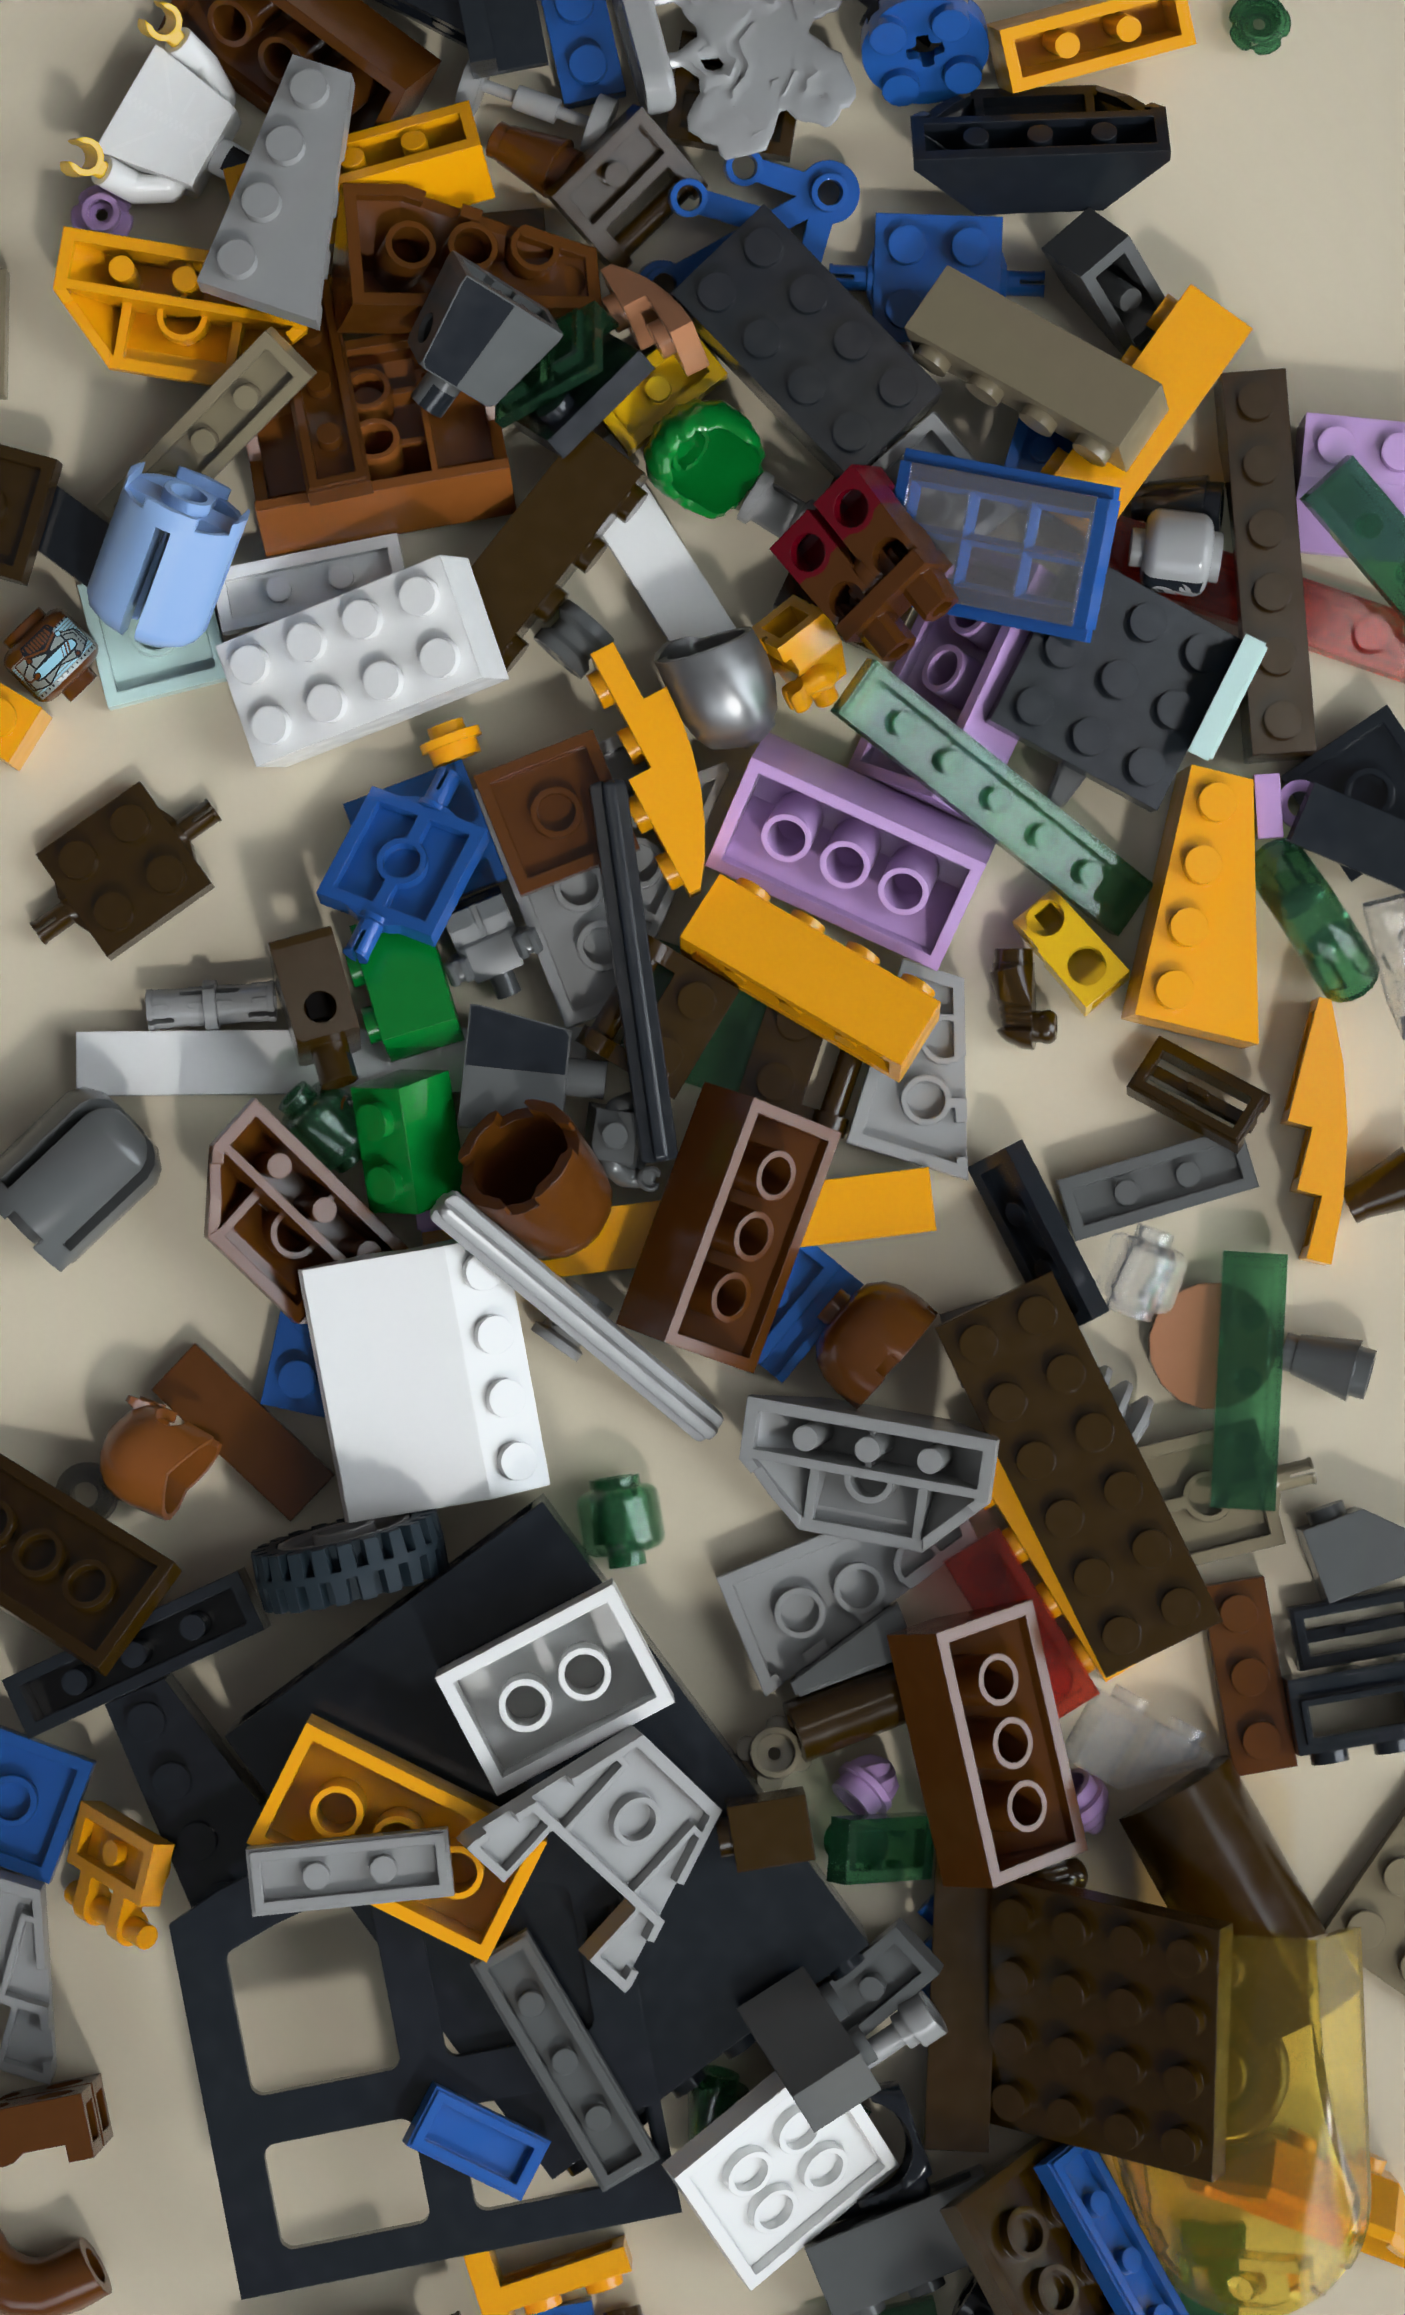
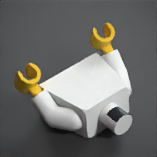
[60,0,251,205]

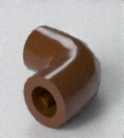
[0,2229,112,2315]

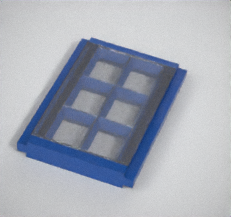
[894,448,1121,643]

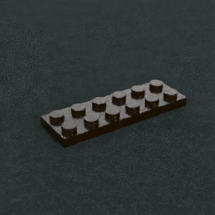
[934,1270,1223,1678]

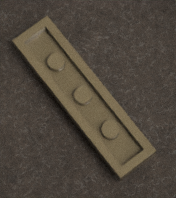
[96,326,317,520]

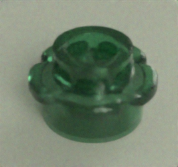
[1229,0,1291,55]

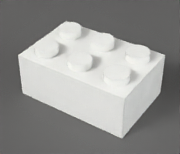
[435,1578,675,1796]

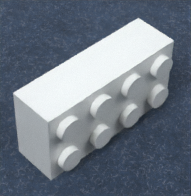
[215,555,509,767]

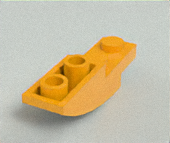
[586,642,705,899]

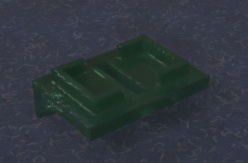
[495,300,619,429]

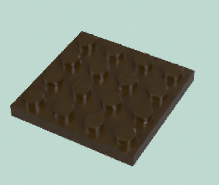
[988,1875,1233,2183]

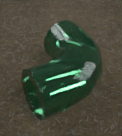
[1255,838,1380,1003]

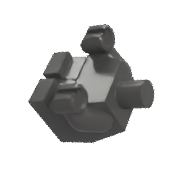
[443,885,543,1000]
[584,1091,661,1192]

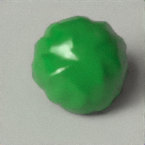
[643,398,766,519]

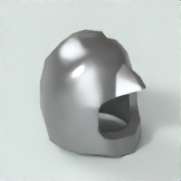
[654,626,778,750]

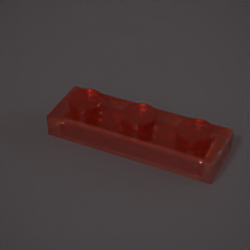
[942,1527,1100,1719]

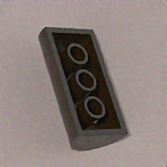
[1119,1755,1355,2043]

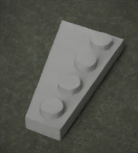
[197,54,355,331]

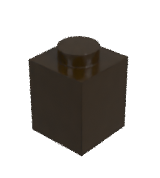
[716,1786,816,1873]

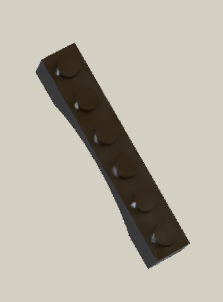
[1214,368,1317,764]

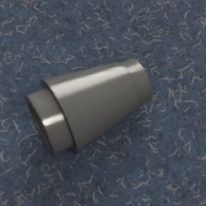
[1278,1332,1377,1401]

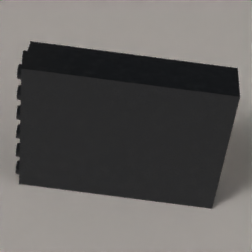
[225,1493,869,2180]

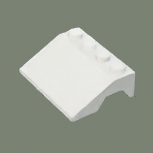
[298,1239,550,1523]

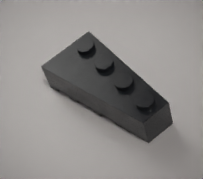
[105,1673,267,1908]

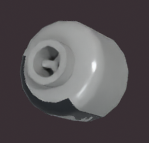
[1128,508,1224,597]

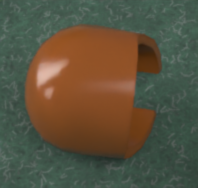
[100,1395,222,1521]

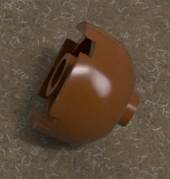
[816,1281,938,1409]

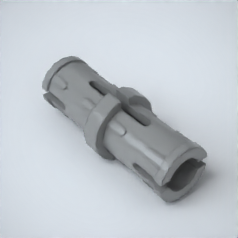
[145,980,277,1031]

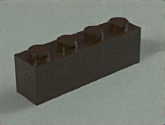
[471,431,648,673]

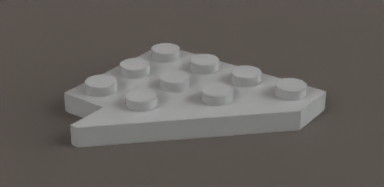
[474,735,729,1029]

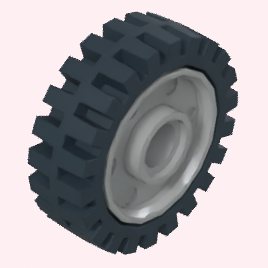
[251,1509,449,1614]

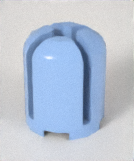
[87,462,250,648]

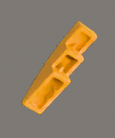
[1280,997,1348,1266]

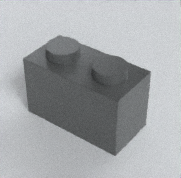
[736,1966,882,2133]

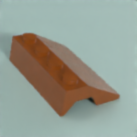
[246,333,516,557]

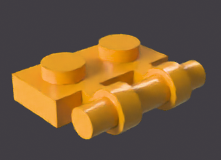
[64,1800,175,1950]

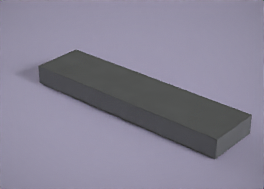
[470,1927,660,2192]

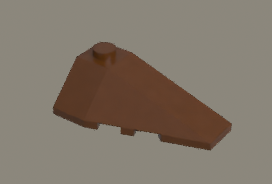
[332,183,602,334]

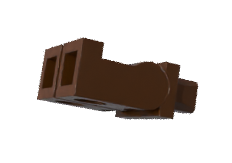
[0,2073,113,2167]

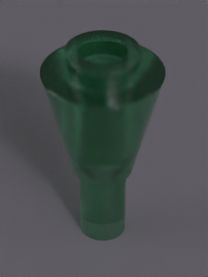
[687,2065,750,2141]

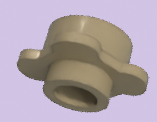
[736,1715,812,1792]

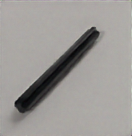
[589,779,678,1163]

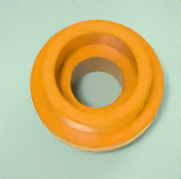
[419,717,482,769]

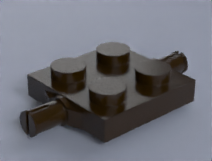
[30,781,222,961]

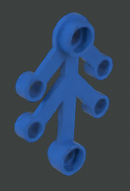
[638,153,860,289]

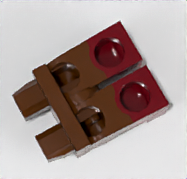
[769,464,959,662]

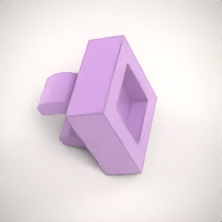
[1253,773,1310,840]

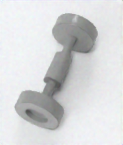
[455,58,619,153]

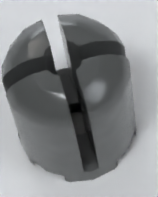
[0,1087,162,1272]

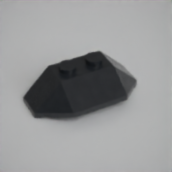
[910,85,1171,215]

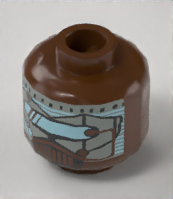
[3,607,98,702]

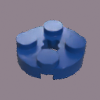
[861,0,989,107]

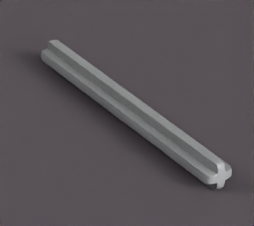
[430,1190,724,1442]

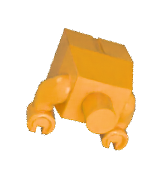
[752,594,847,713]

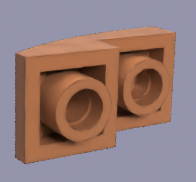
[600,264,710,377]

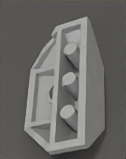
[739,1394,1000,1553]

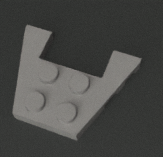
[456,1725,722,1993]
[0,1869,57,2085]

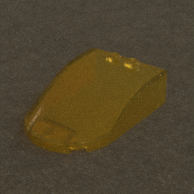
[1112,1927,1372,2315]

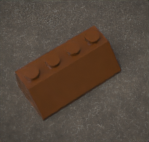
[158,0,442,134]
[615,1081,842,1374]
[887,1599,1088,1888]

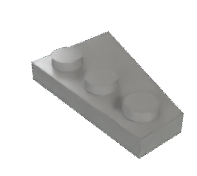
[845,959,969,1181]

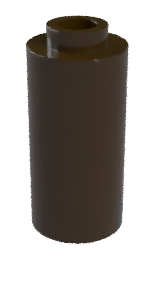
[782,1662,906,1763]

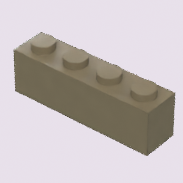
[904,265,1169,472]

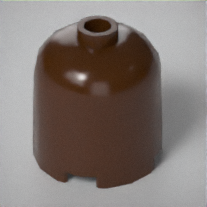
[458,1099,613,1261]

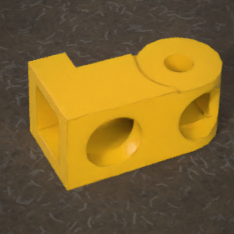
[1012,889,1130,1016]

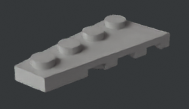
[716,1519,978,1697]

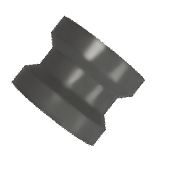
[534,599,614,679]

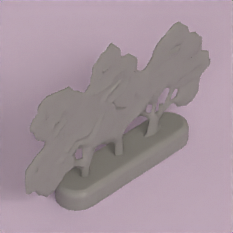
[612,0,856,160]

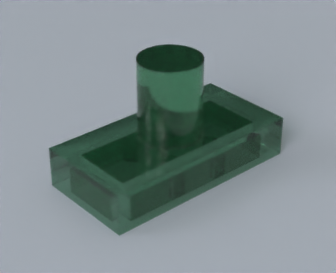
[824,1812,934,1885]

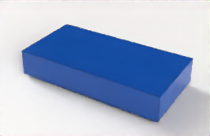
[402,2081,551,2201]

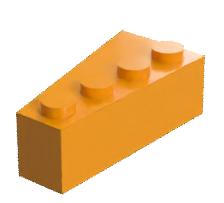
[1121,764,1259,1049]

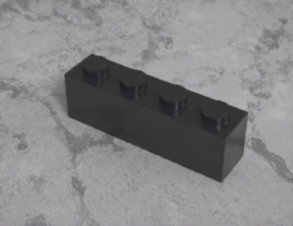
[2,1567,271,1739]

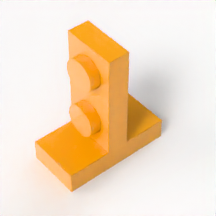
[463,2234,633,2315]

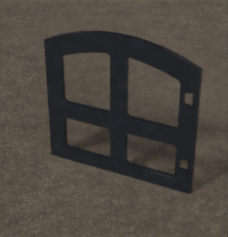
[169,1831,682,2300]

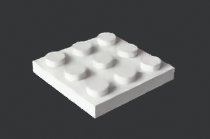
[661,2071,900,2291]

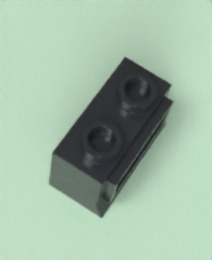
[1282,1655,1405,1766]

